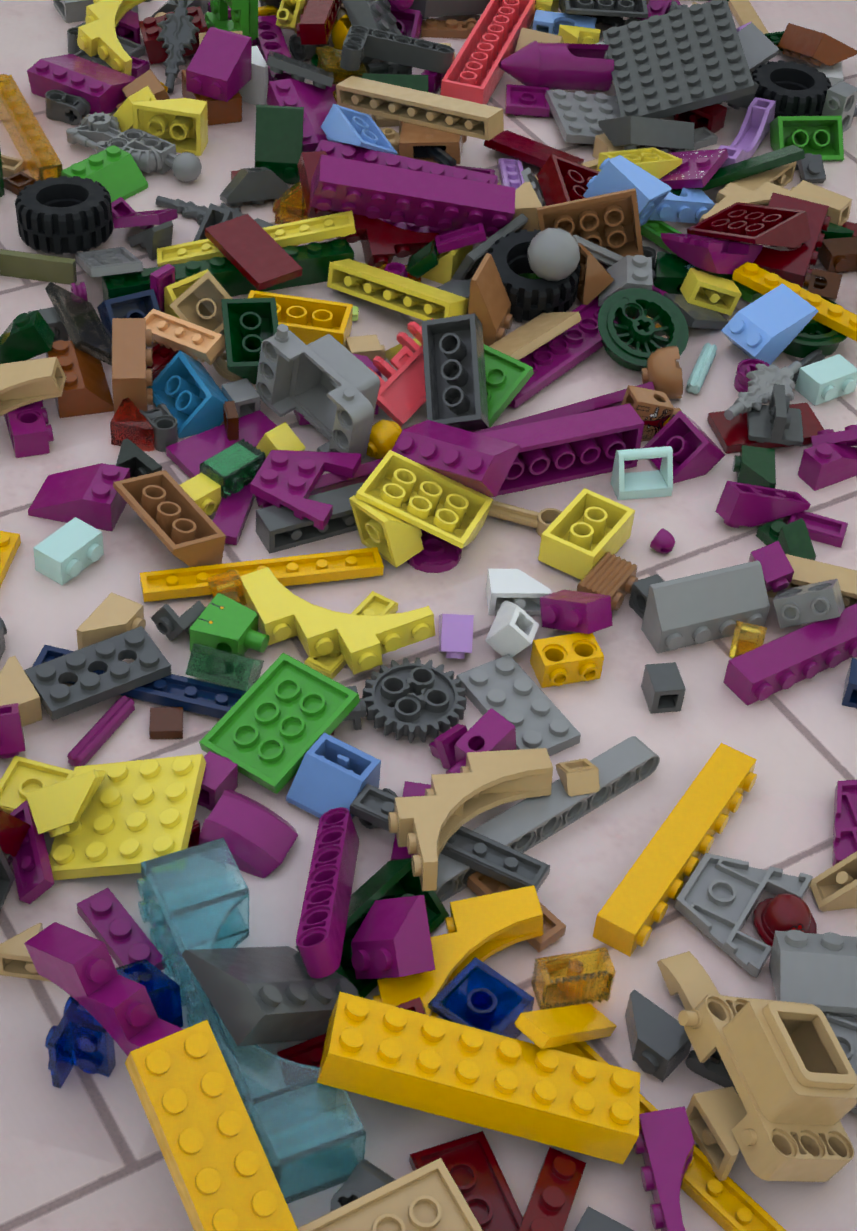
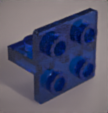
[45,996,116,1088]

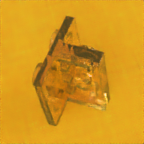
[316,46,367,85]

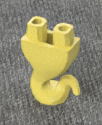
[276,0,307,33]

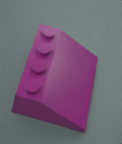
[27,54,136,114]
[266,78,337,152]

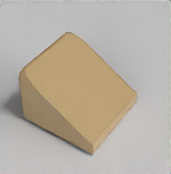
[556,758,600,797]

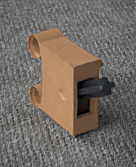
[399,121,467,166]

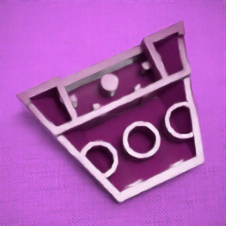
[660,233,763,274]

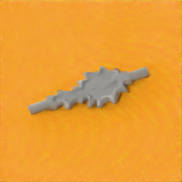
[724,361,802,420]

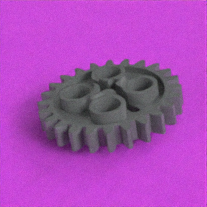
[362,658,467,743]

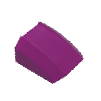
[199,790,298,878]

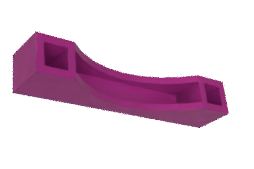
[633,1106,695,1231]

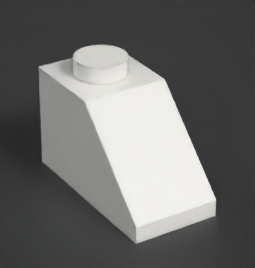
[486,568,552,616]

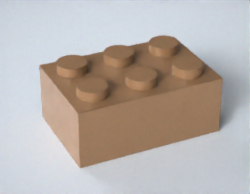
[112,318,153,417]

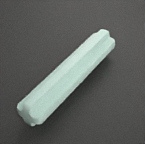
[686,343,717,394]

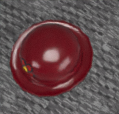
[754,893,817,947]

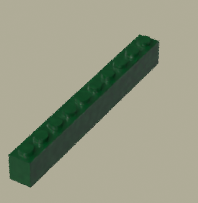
[102,239,354,301]

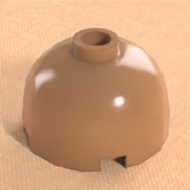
[641,346,683,400]

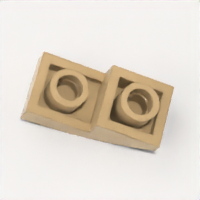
[657,951,720,1011]

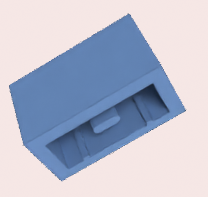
[286,733,381,819]

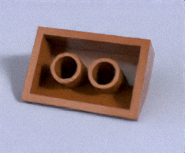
[46,340,114,418]

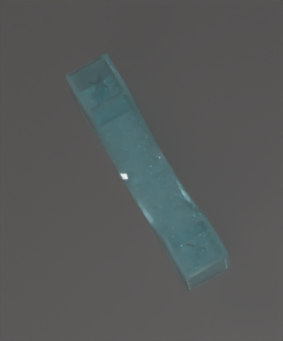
[137,838,366,1204]

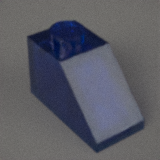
[116,959,183,1028]

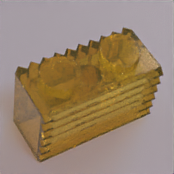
[531,947,616,1010]

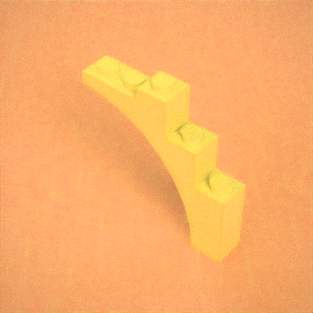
[77,0,146,76]
[239,567,435,675]

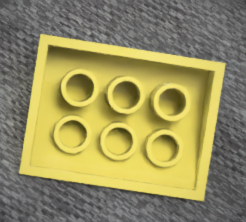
[355,450,494,549]

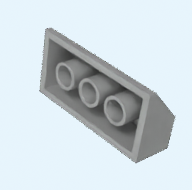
[641,560,770,653]
[769,930,857,1014]

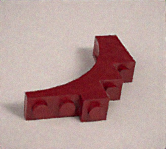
[297,151,439,268]

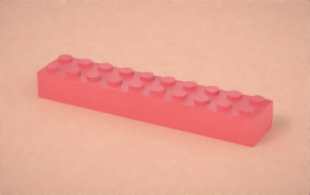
[440,0,536,105]

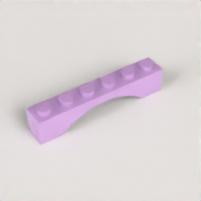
[718,97,776,168]

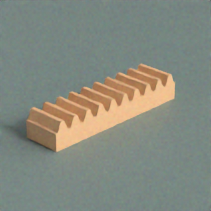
[144,309,226,366]

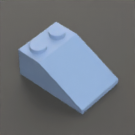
[321,104,398,155]
[721,283,819,365]

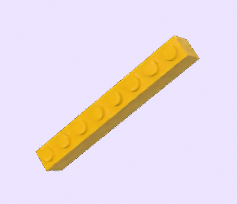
[593,743,757,957]

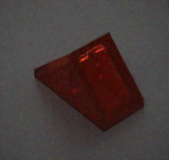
[110,397,154,452]

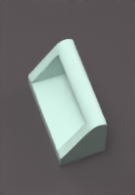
[610,446,673,500]

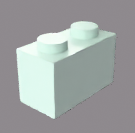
[795,354,857,406]
[33,517,104,586]

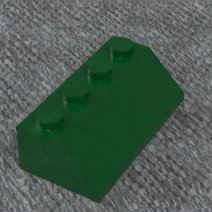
[295,858,449,998]

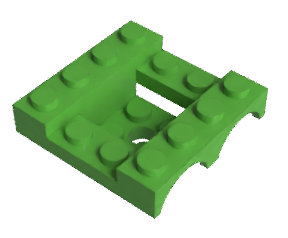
[205,0,258,41]

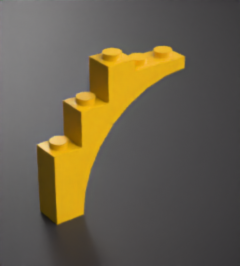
[373,885,543,1018]

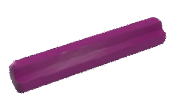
[67,695,135,767]

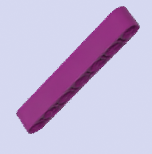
[296,807,360,978]

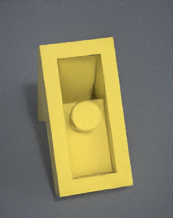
[558,24,601,44]

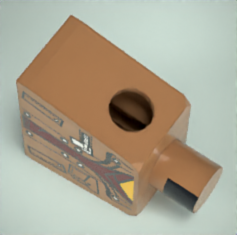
[621,385,681,442]

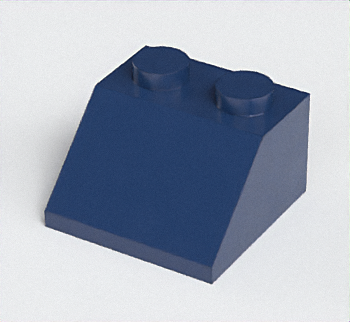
[97,289,160,344]

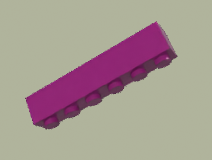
[723,603,857,706]

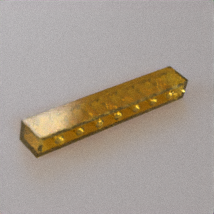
[0,74,63,181]

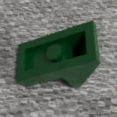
[756,518,816,560]

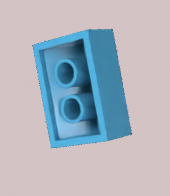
[148,350,228,439]

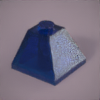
[428,957,534,1039]

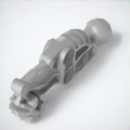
[66,112,202,182]

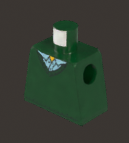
[653,251,710,295]

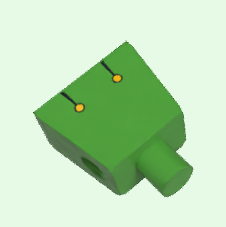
[189,593,269,662]

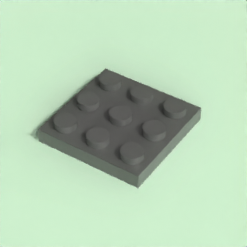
[266,51,334,89]

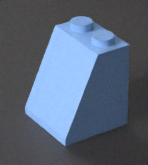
[583,155,672,226]

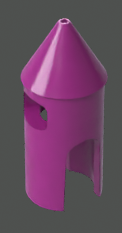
[500,41,614,91]

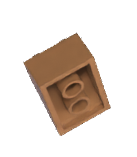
[468,253,513,346]

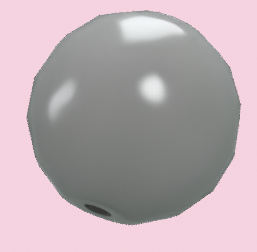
[527,228,580,281]

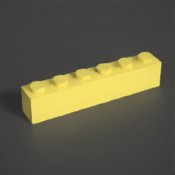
[327,258,469,321]

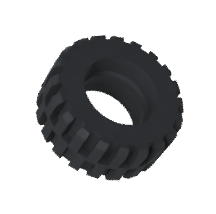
[751,61,832,119]
[15,176,113,255]
[487,229,581,322]

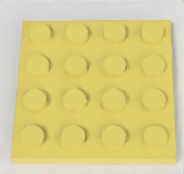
[49,754,206,880]

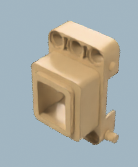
[678,994,857,1182]

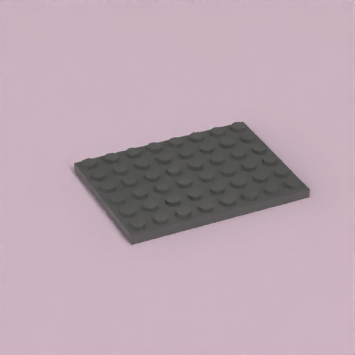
[602,0,756,119]

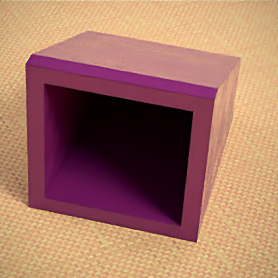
[186,27,252,102]

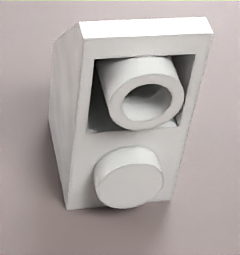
[485,600,539,657]

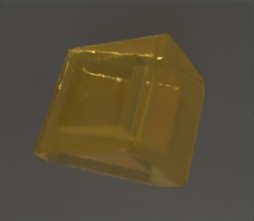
[206,569,247,605]
[729,621,767,658]

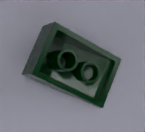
[255,105,304,184]

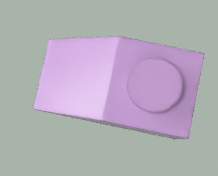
[439,614,474,659]

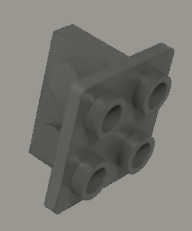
[747,384,804,446]

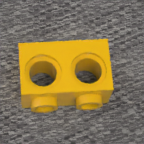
[530,633,604,688]

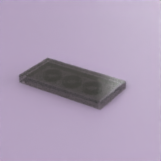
[45,282,112,366]

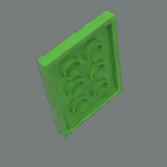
[199,653,360,794]

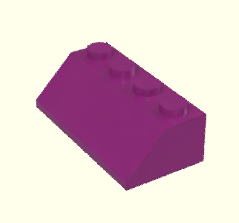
[392,420,521,497]

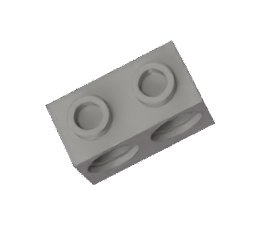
[821,81,857,132]
[773,579,845,629]

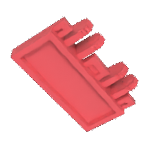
[368,318,433,427]

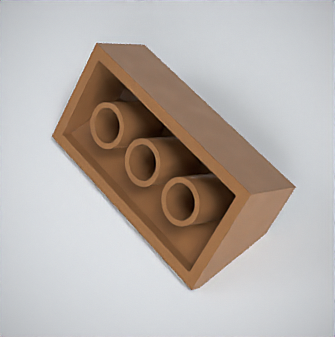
[113,470,226,567]

